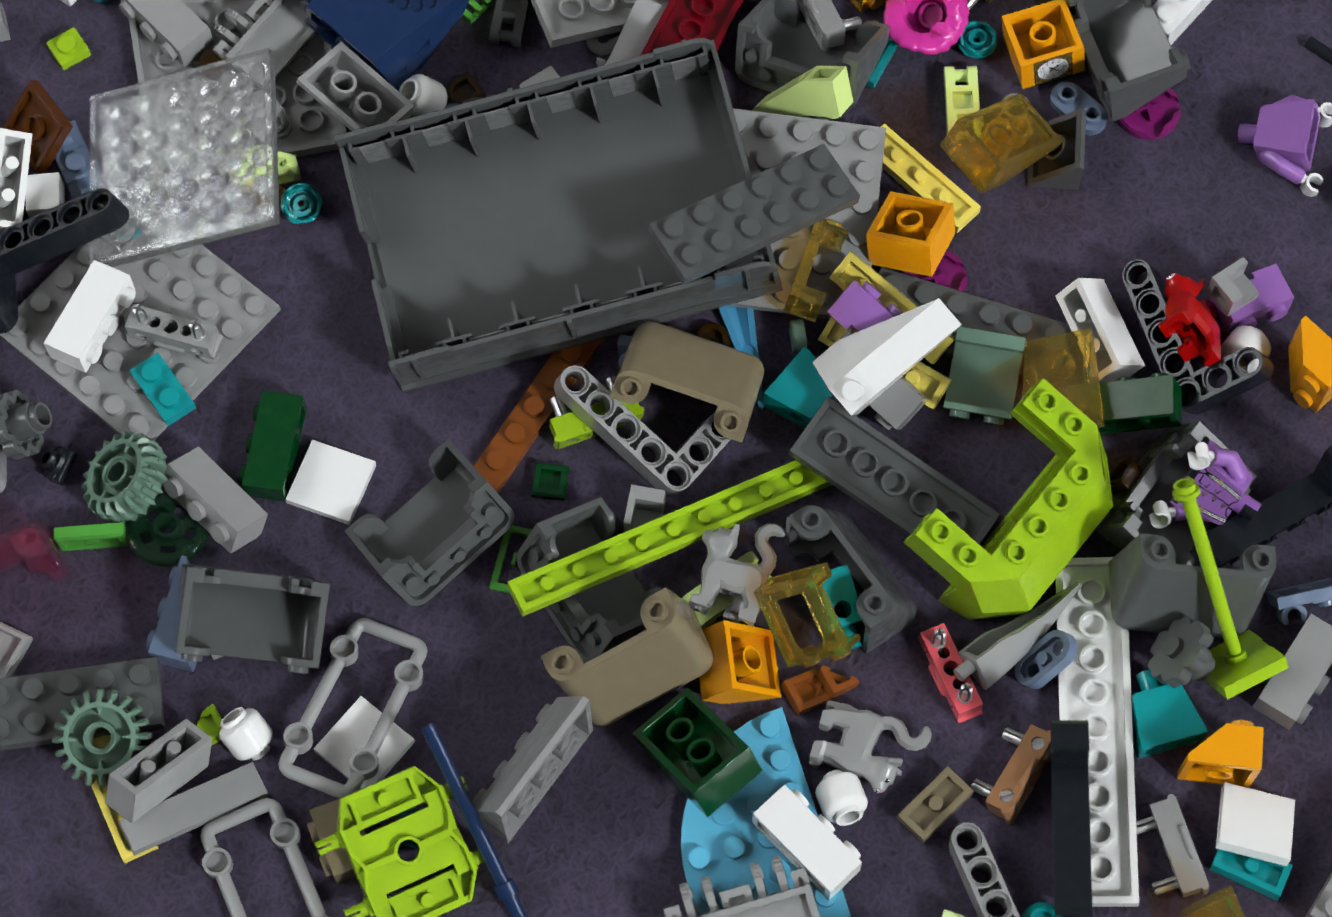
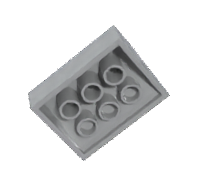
[472,696,593,843]

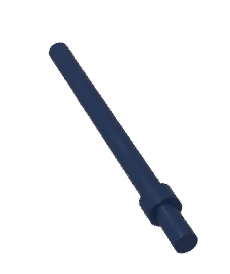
[421,722,527,917]

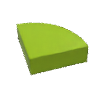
[196,704,222,745]

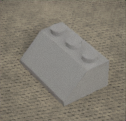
[296,42,415,131]

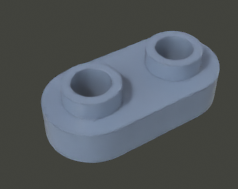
[1050,82,1108,135]
[1014,630,1078,689]

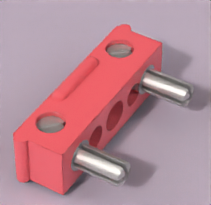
[917,623,983,724]

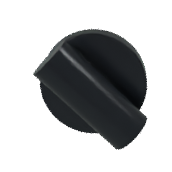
[40,446,77,486]

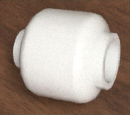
[399,74,447,117]
[1221,325,1271,373]
[219,707,273,761]
[815,770,868,826]

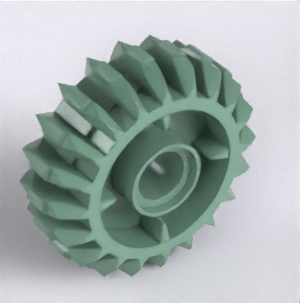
[81,431,168,524]
[52,689,152,787]

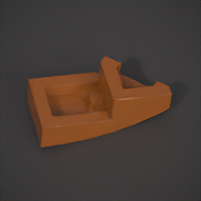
[780,665,860,717]

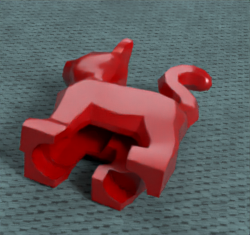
[1158,273,1221,367]

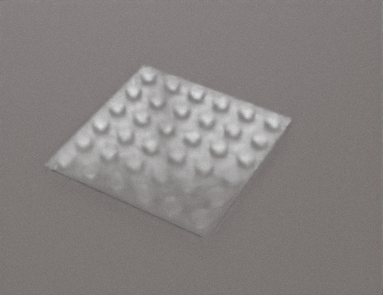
[89,48,280,267]

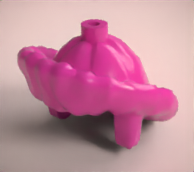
[883,0,970,55]

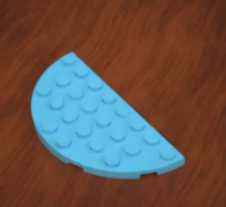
[681,707,851,917]

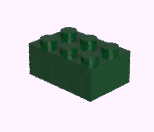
[633,688,763,817]

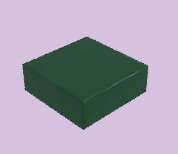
[531,462,570,501]

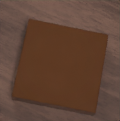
[3,80,73,174]

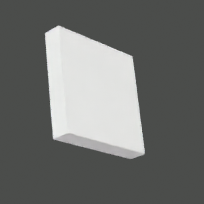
[285,440,376,525]
[314,696,415,789]
[1216,782,1295,866]

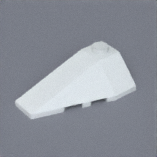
[812,298,962,416]

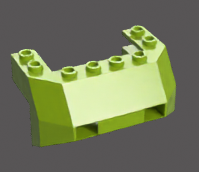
[904,378,1113,620]

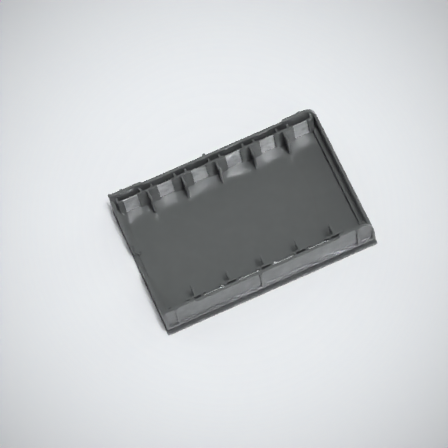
[334,38,783,392]

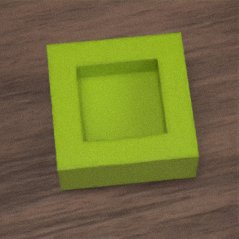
[46,27,92,71]

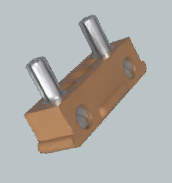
[971,724,1051,825]

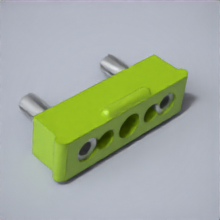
[549,376,645,449]

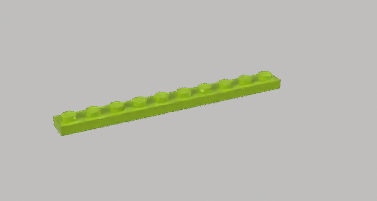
[507,460,832,617]

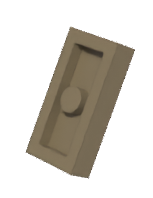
[897,766,974,844]

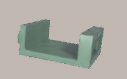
[943,327,1026,426]

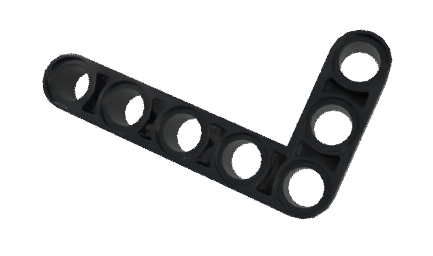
[0,187,130,334]
[1122,259,1274,414]
[1207,445,1332,568]
[1051,720,1092,917]

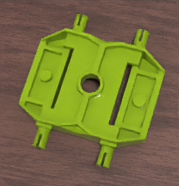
[314,766,484,917]

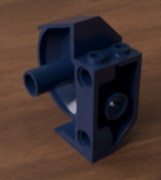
[304,0,469,91]

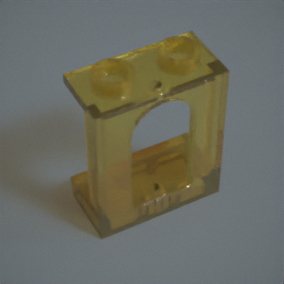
[783,219,849,322]
[754,562,861,668]

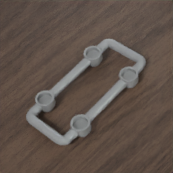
[278,618,428,798]
[200,798,329,917]

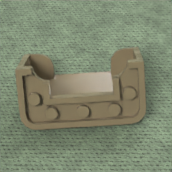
[610,321,764,443]
[541,587,714,726]

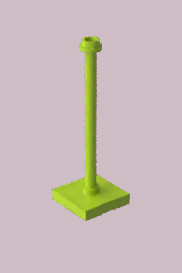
[1172,478,1289,700]

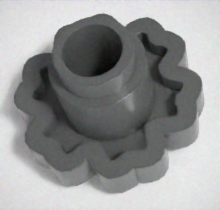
[0,390,52,460]
[1148,616,1215,688]

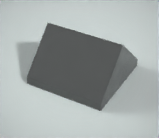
[1027,109,1086,190]

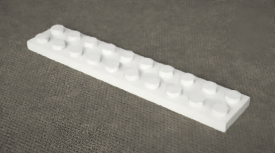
[1055,557,1139,907]

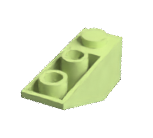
[752,66,854,120]

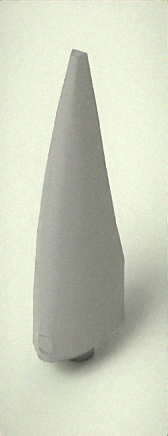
[953,582,1080,690]

